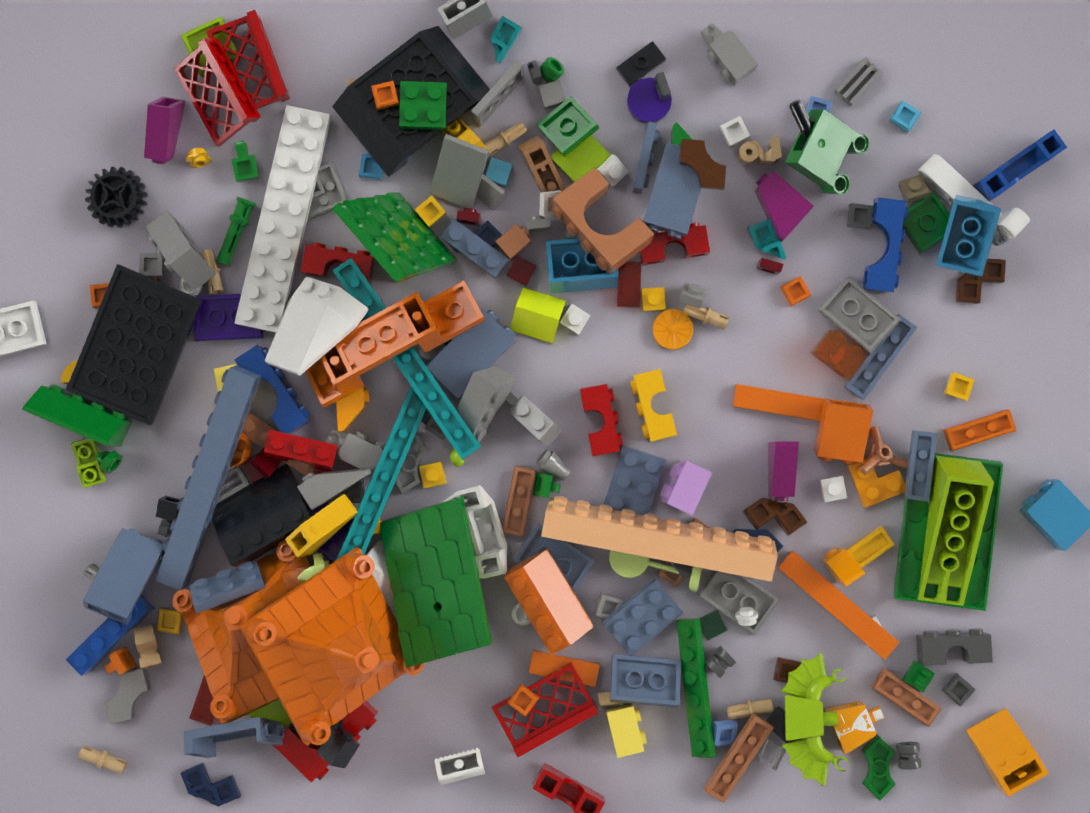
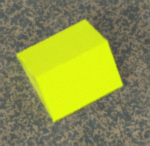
[510,287,566,344]

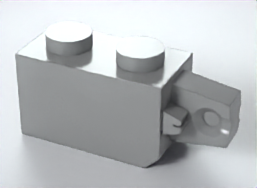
[701,23,758,86]
[505,392,562,447]
[326,429,385,474]

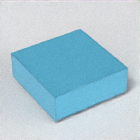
[889,100,921,133]
[485,157,513,187]

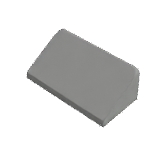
[476,174,505,209]

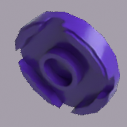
[627,77,672,123]

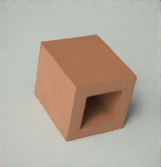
[495,224,531,261]

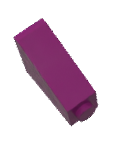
[144,96,185,164]
[755,171,814,242]
[768,442,799,501]

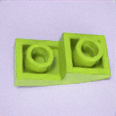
[71,438,106,488]

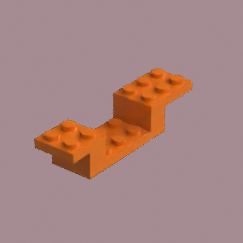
[305,281,485,408]

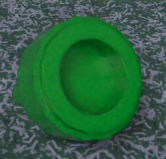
[540,57,564,83]
[97,451,122,473]

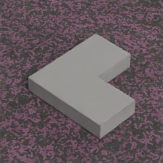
[307,162,348,221]

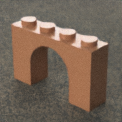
[551,168,654,275]

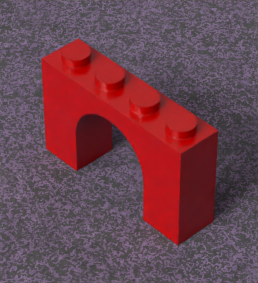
[273,701,378,783]

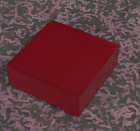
[506,256,537,287]
[756,258,784,275]
[250,447,282,479]

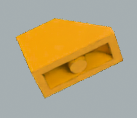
[336,385,370,432]
[822,547,866,587]

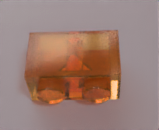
[810,330,867,380]

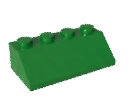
[22,384,131,446]

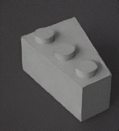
[146,210,216,290]
[457,365,518,441]

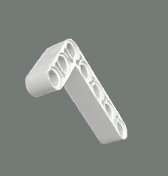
[917,154,1030,246]

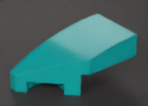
[491,16,522,64]
[747,219,786,259]

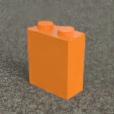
[814,398,873,465]

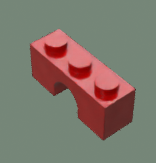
[639,223,710,266]
[301,242,375,285]
[580,384,623,456]
[264,430,338,471]
[533,763,605,813]

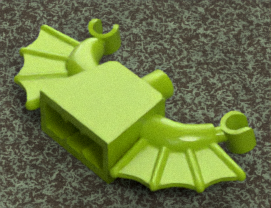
[781,653,850,786]

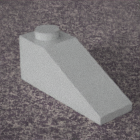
[297,468,374,510]

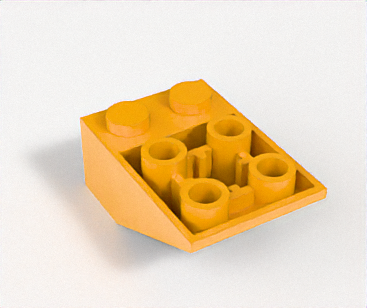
[965,708,1049,797]

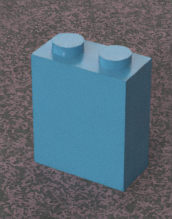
[1019,479,1090,551]

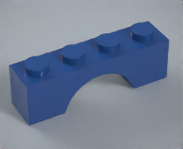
[972,129,1067,202]
[862,198,908,292]
[234,345,310,434]
[66,594,155,676]

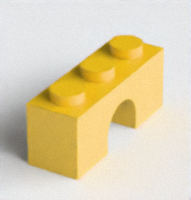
[630,369,677,442]

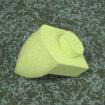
[297,553,329,583]

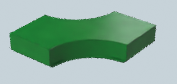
[861,734,896,801]

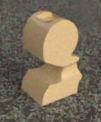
[738,135,782,166]
[133,623,163,670]

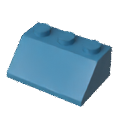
[936,195,1001,276]
[546,238,618,294]

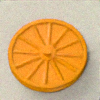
[653,309,693,350]

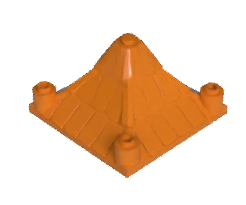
[172,540,312,724]
[239,547,424,746]

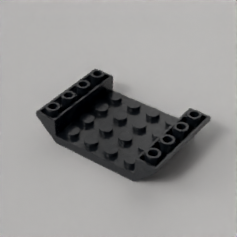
[332,26,490,177]

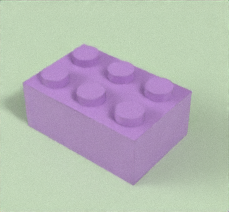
[660,461,712,516]

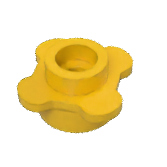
[186,148,211,168]

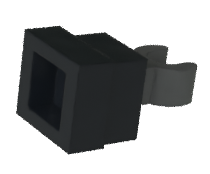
[155,495,180,537]

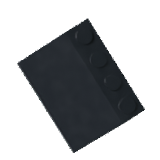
[212,464,315,567]

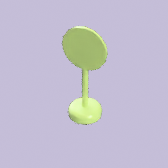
[609,550,703,592]

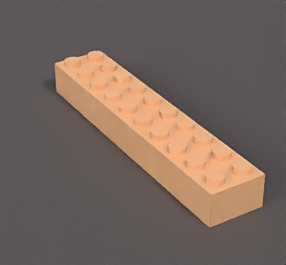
[541,496,778,582]

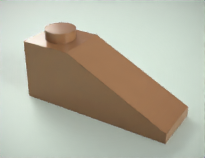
[518,136,565,192]

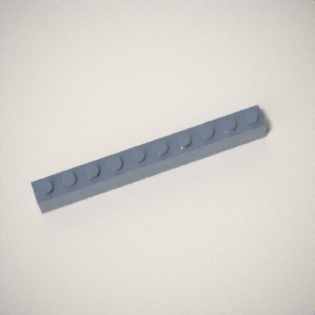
[155,366,262,590]

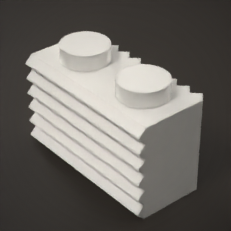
[434,748,485,785]

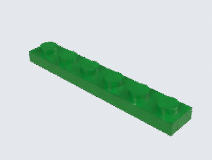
[676,618,716,758]

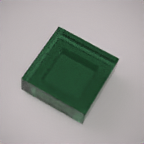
[700,609,728,641]

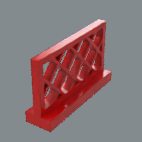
[206,10,290,109]
[174,38,261,146]
[491,662,598,758]

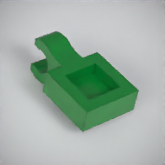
[231,141,260,183]

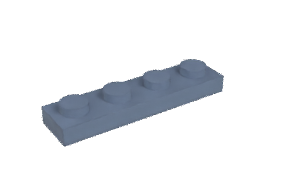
[844,314,917,400]

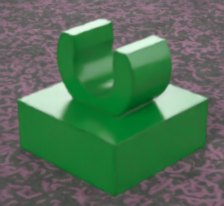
[533,472,561,498]
[902,660,935,693]

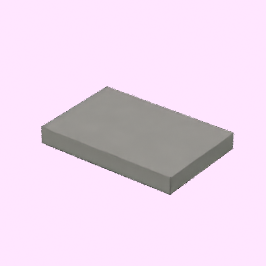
[471,60,524,127]
[429,134,489,208]
[818,276,901,354]
[698,571,780,636]

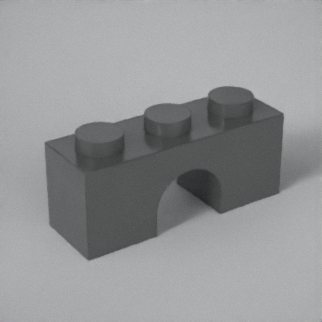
[916,628,993,666]

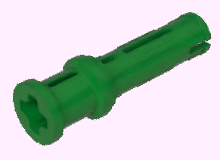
[216,197,256,266]

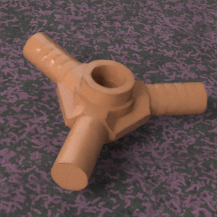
[860,426,908,475]

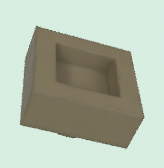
[899,174,930,204]

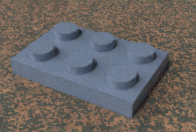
[603,445,666,515]
[513,523,595,592]
[189,560,265,613]
[602,578,684,656]
[610,654,681,708]

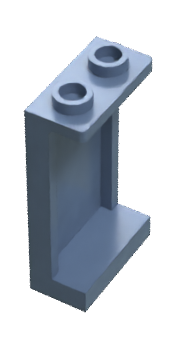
[643,142,711,239]
[427,309,516,400]
[83,528,165,625]
[184,717,284,758]

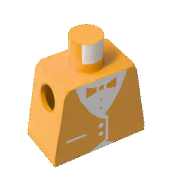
[824,701,884,754]

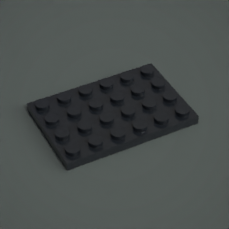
[66,264,204,425]

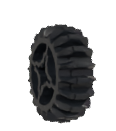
[85,167,148,228]

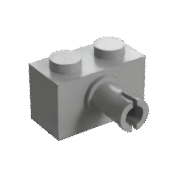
[437,0,492,39]

